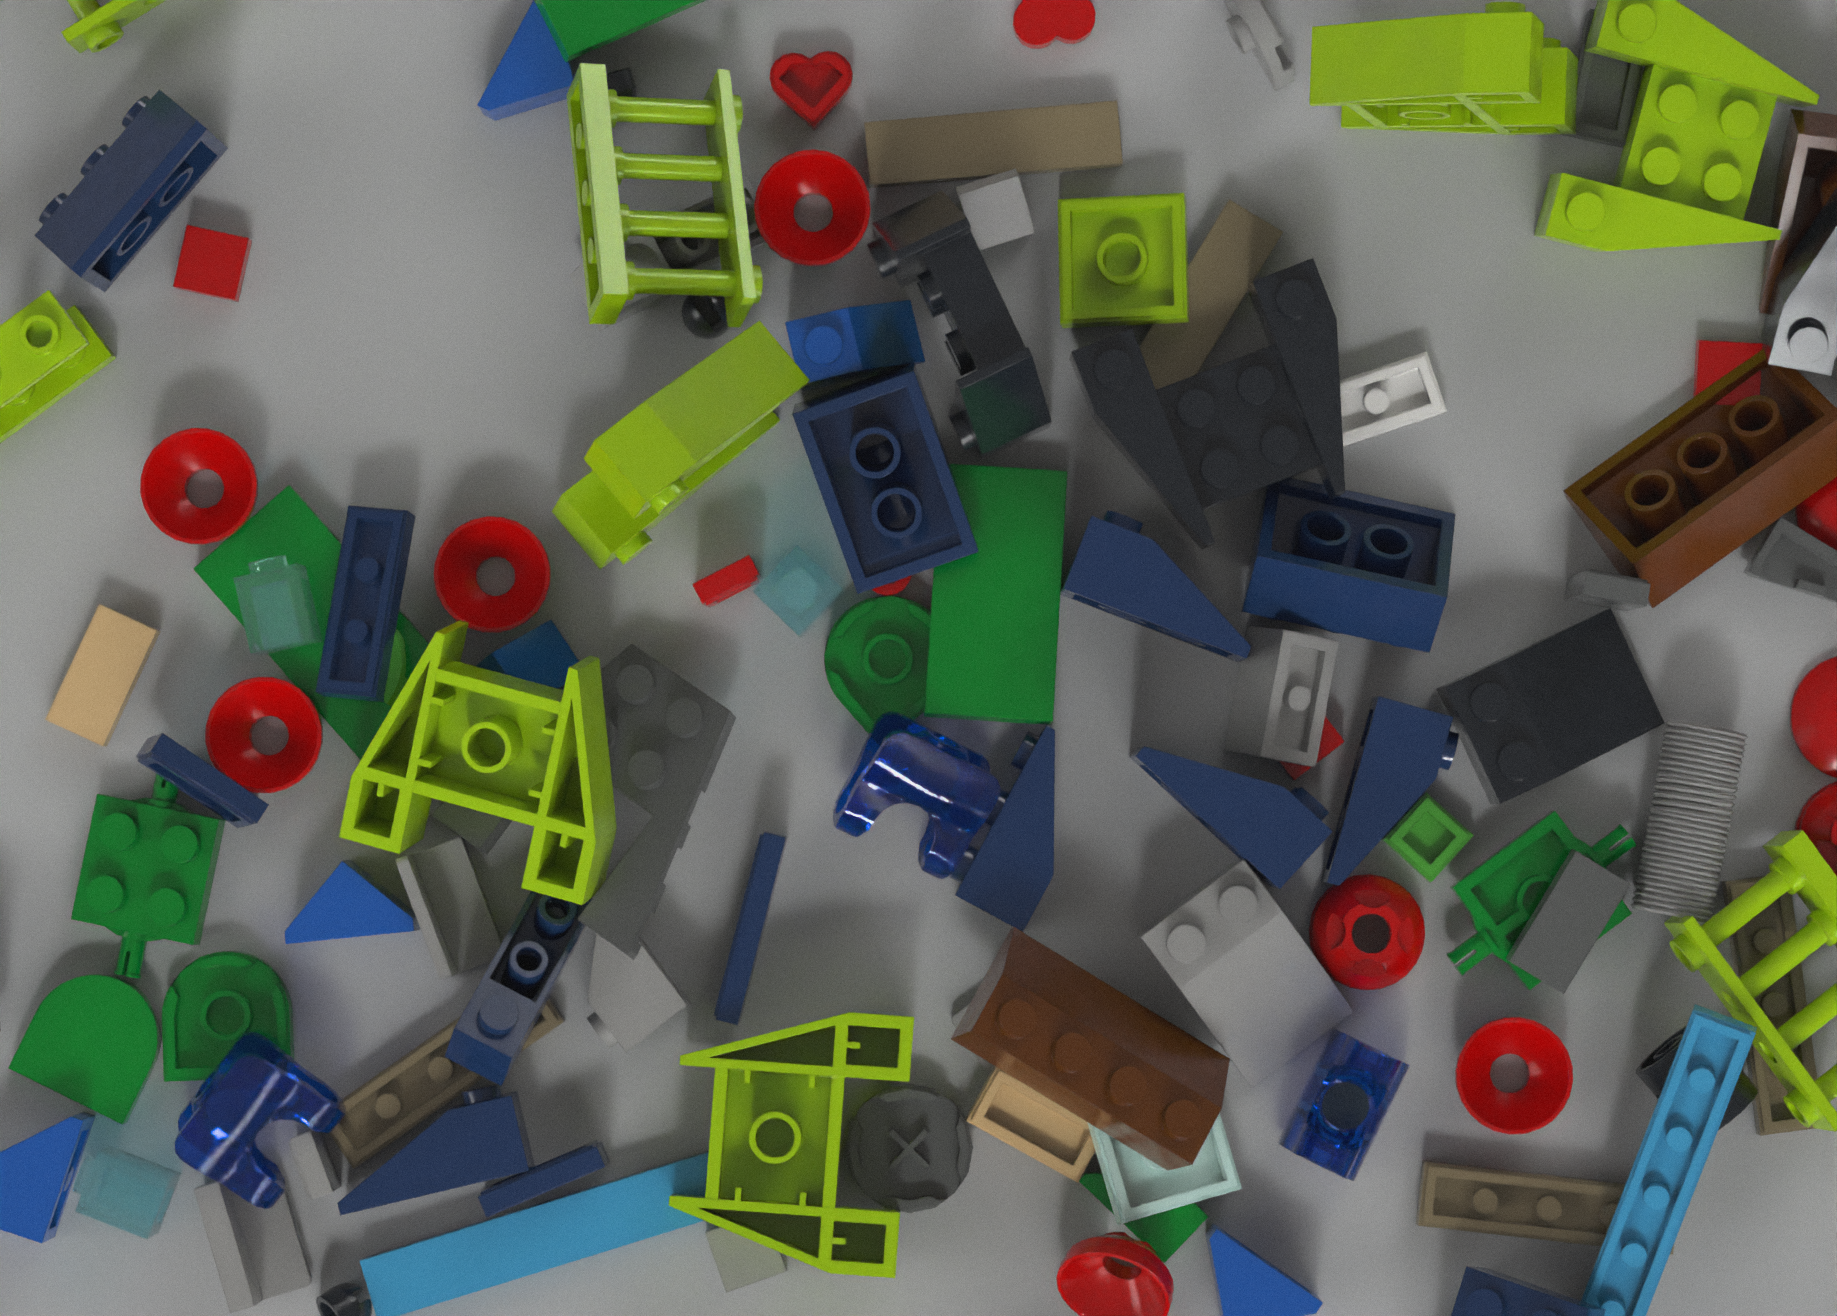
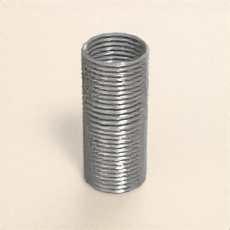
[1630,720,1748,923]

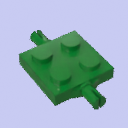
[71,774,226,979]
[1446,811,1636,990]

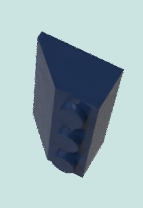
[34,89,228,292]
[1242,478,1456,653]

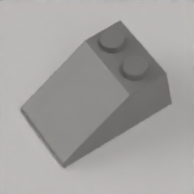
[1137,858,1354,1088]

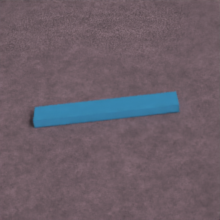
[1581,1004,1757,1316]
[359,1151,709,1316]

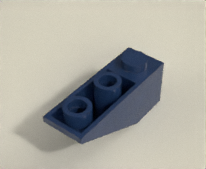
[950,725,1055,932]
[445,891,592,1086]

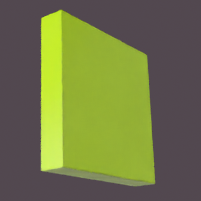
[1058,193,1189,328]

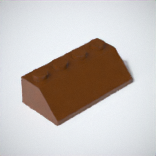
[1563,347,1837,608]
[951,927,1230,1171]

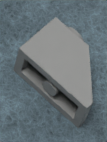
[587,934,691,1052]

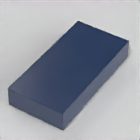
[136,733,269,828]
[478,1140,610,1218]

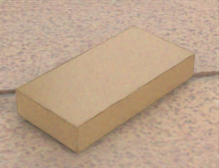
[45,604,161,747]
[965,1066,1095,1183]

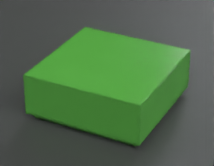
[1381,792,1474,883]

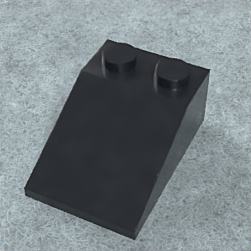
[1437,608,1665,804]

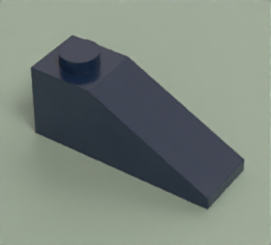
[1321,696,1459,886]
[337,1084,535,1215]

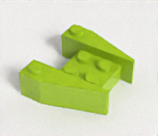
[1534,0,1819,252]
[1309,2,1578,135]
[551,320,810,570]
[339,620,617,905]
[669,1012,914,1278]

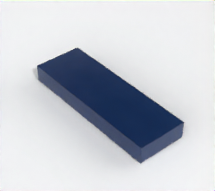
[316,505,416,702]
[713,832,788,1025]

